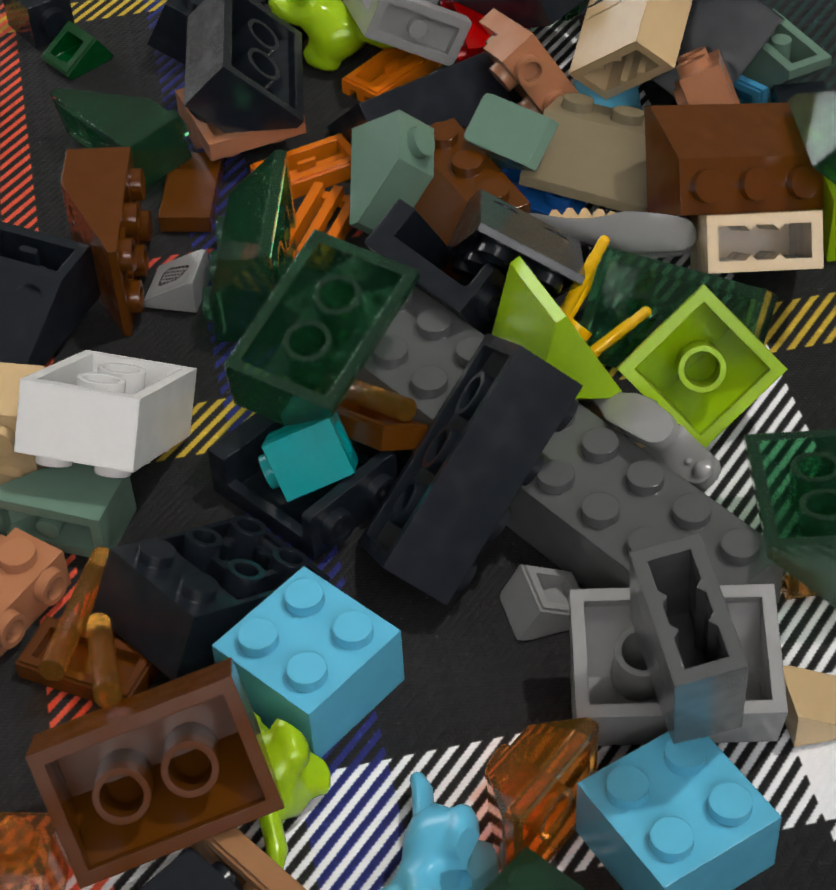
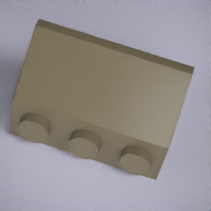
[519,93,648,212]

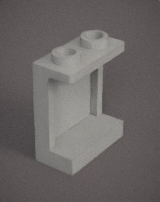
[343,0,472,66]

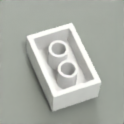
[14,350,197,478]

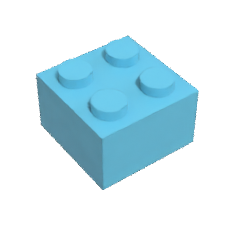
[212,566,405,758]
[576,731,782,890]

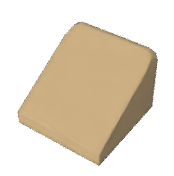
[783,666,836,747]

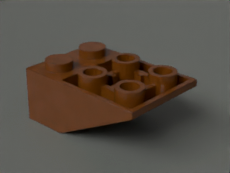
[60,147,153,336]

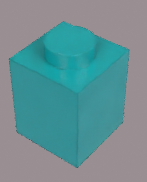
[259,405,359,502]

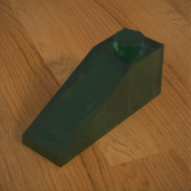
[50,88,192,187]

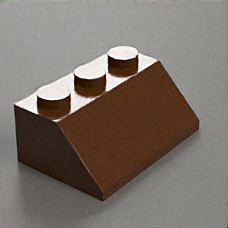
[644,102,823,216]
[414,118,530,281]
[25,657,285,889]

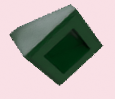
[40,21,114,80]

